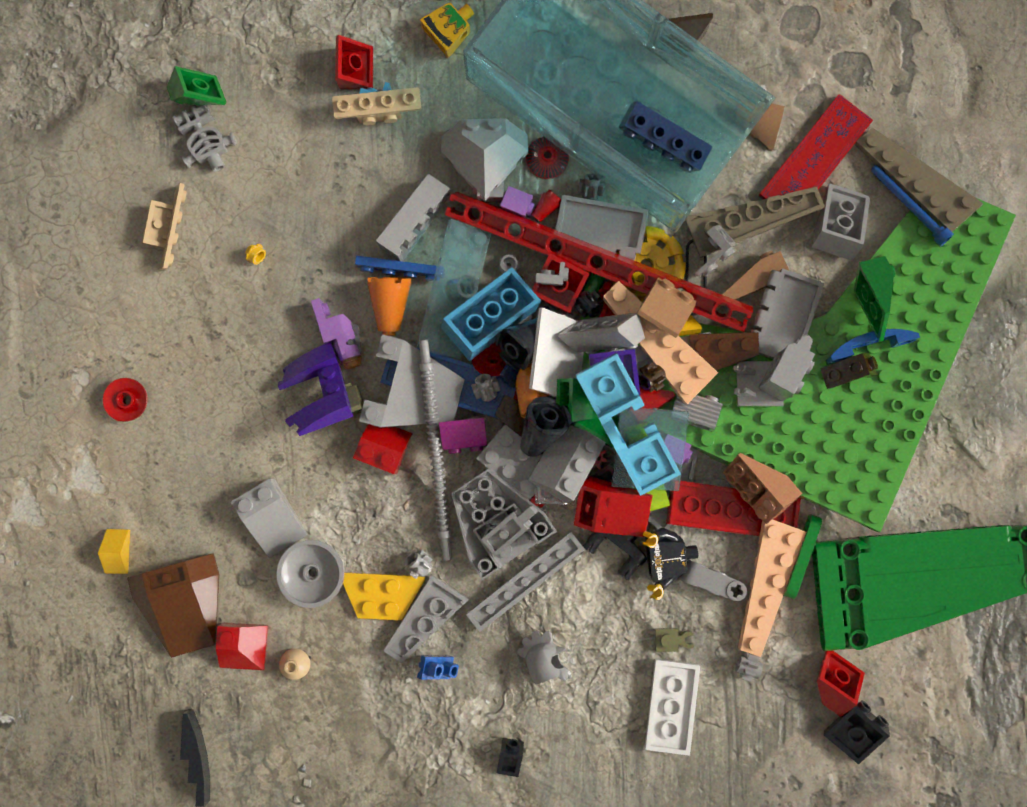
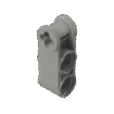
[680,560,747,601]

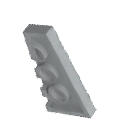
[383,575,469,663]

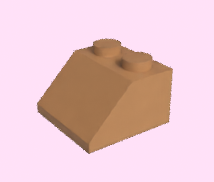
[637,277,696,338]

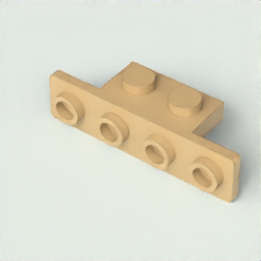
[332,87,422,126]
[142,183,187,271]

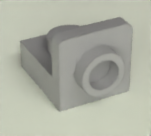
[536,262,569,286]

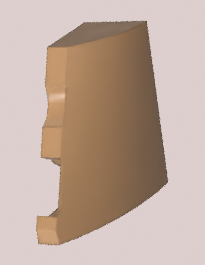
[734,97,785,151]

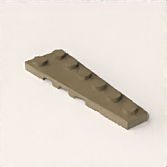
[855,128,983,232]
[684,187,825,258]

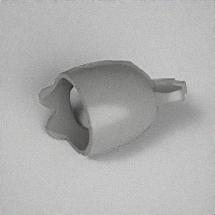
[517,630,572,685]

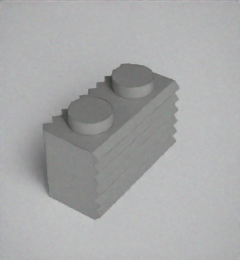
[669,395,723,432]

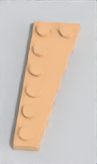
[603,281,718,406]

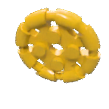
[611,226,686,299]

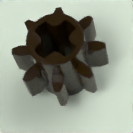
[638,363,666,392]

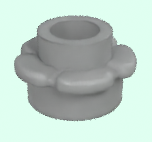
[499,254,520,273]

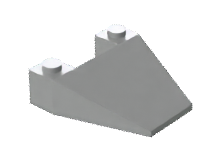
[359,334,465,427]

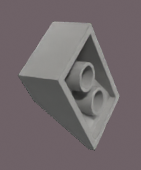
[811,183,870,261]
[231,478,308,558]

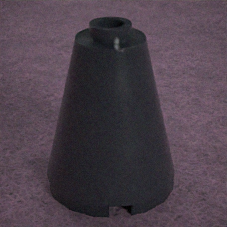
[495,318,538,371]
[520,397,571,457]

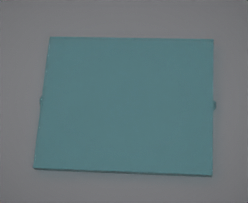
[611,407,689,491]

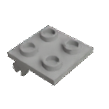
[733,361,784,406]

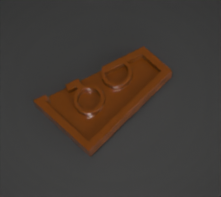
[689,332,759,370]

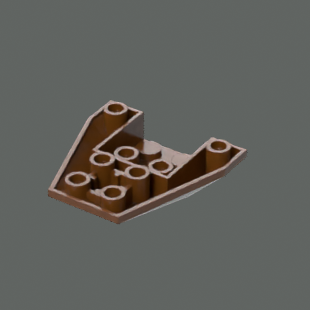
[127,553,220,658]

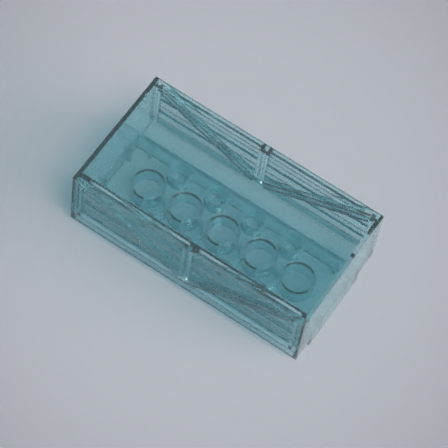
[463,0,776,233]

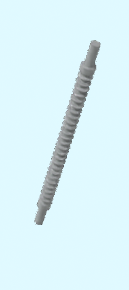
[419,340,452,560]

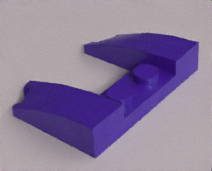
[278,342,353,436]

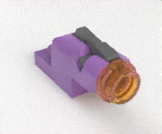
[311,298,362,370]

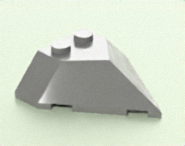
[441,118,528,201]

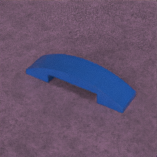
[826,329,920,365]

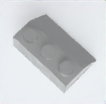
[559,313,645,354]
[528,425,606,503]

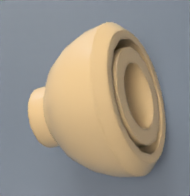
[279,648,310,680]

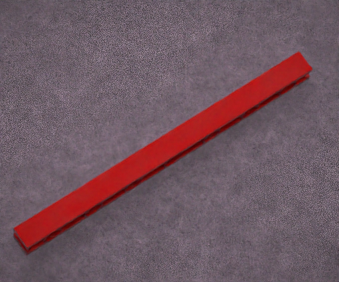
[445,192,753,332]

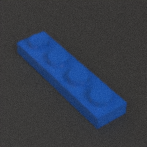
[355,255,445,281]

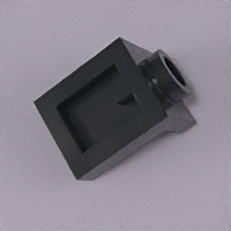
[496,738,524,777]

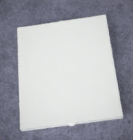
[529,308,584,397]

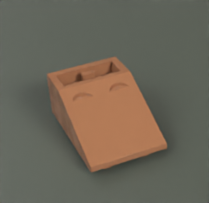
[723,453,803,524]

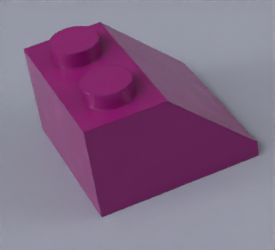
[439,418,487,454]

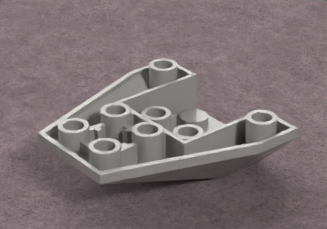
[451,469,557,580]

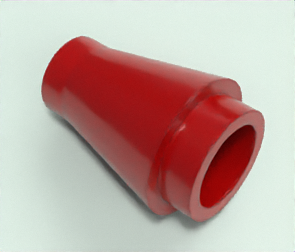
[531,189,561,222]

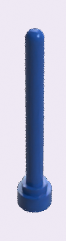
[871,166,954,247]

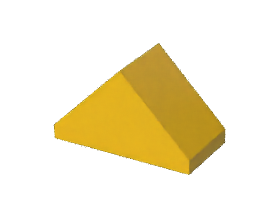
[98,529,130,574]

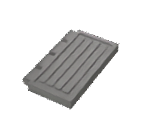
[556,195,649,261]
[751,268,824,359]

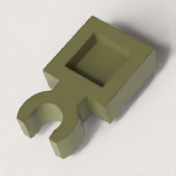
[655,628,694,652]

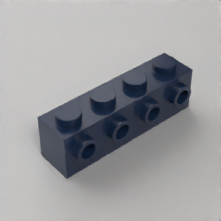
[618,101,713,173]

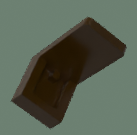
[821,353,878,389]

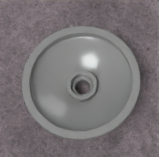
[277,540,344,608]

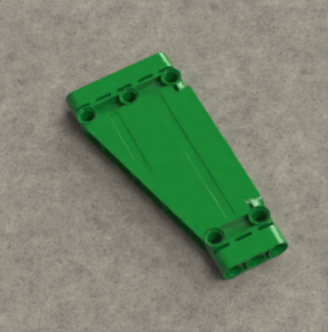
[812,525,1027,651]

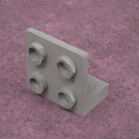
[695,225,737,277]

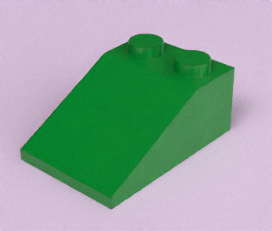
[854,256,895,342]

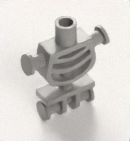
[172,105,237,172]

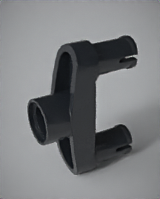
[582,532,647,581]

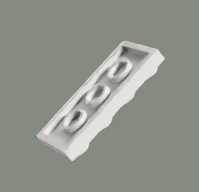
[644,659,700,756]

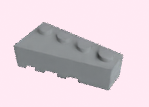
[376,174,451,262]

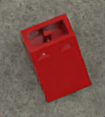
[574,476,653,537]

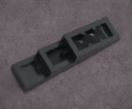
[180,709,210,807]

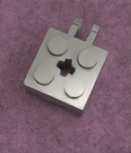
[758,335,815,401]

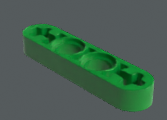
[783,514,822,599]

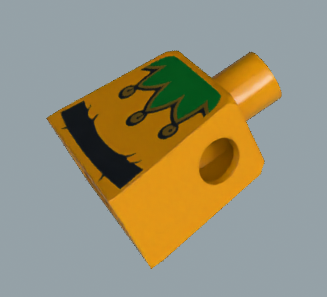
[420,3,474,58]

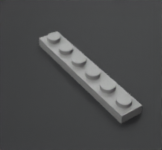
[466,531,585,632]

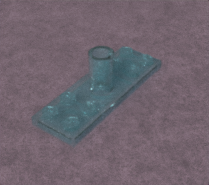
[417,219,491,359]

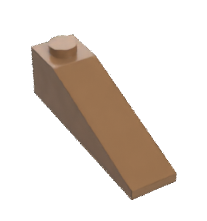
[716,250,789,309]

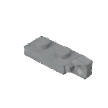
[481,504,538,557]

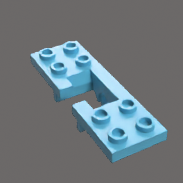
[576,353,681,496]

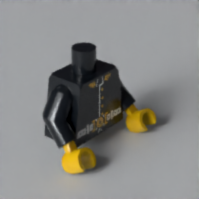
[642,528,698,600]

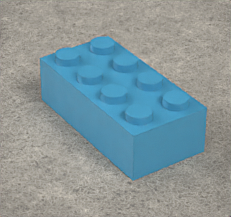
[441,268,541,361]

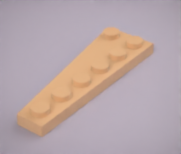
[738,520,806,657]

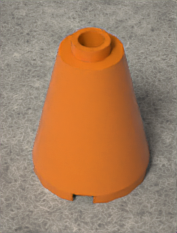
[367,277,411,336]

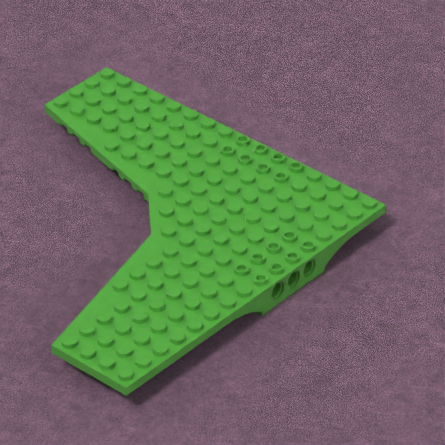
[580,198,1016,532]

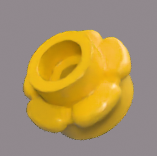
[245,244,266,265]

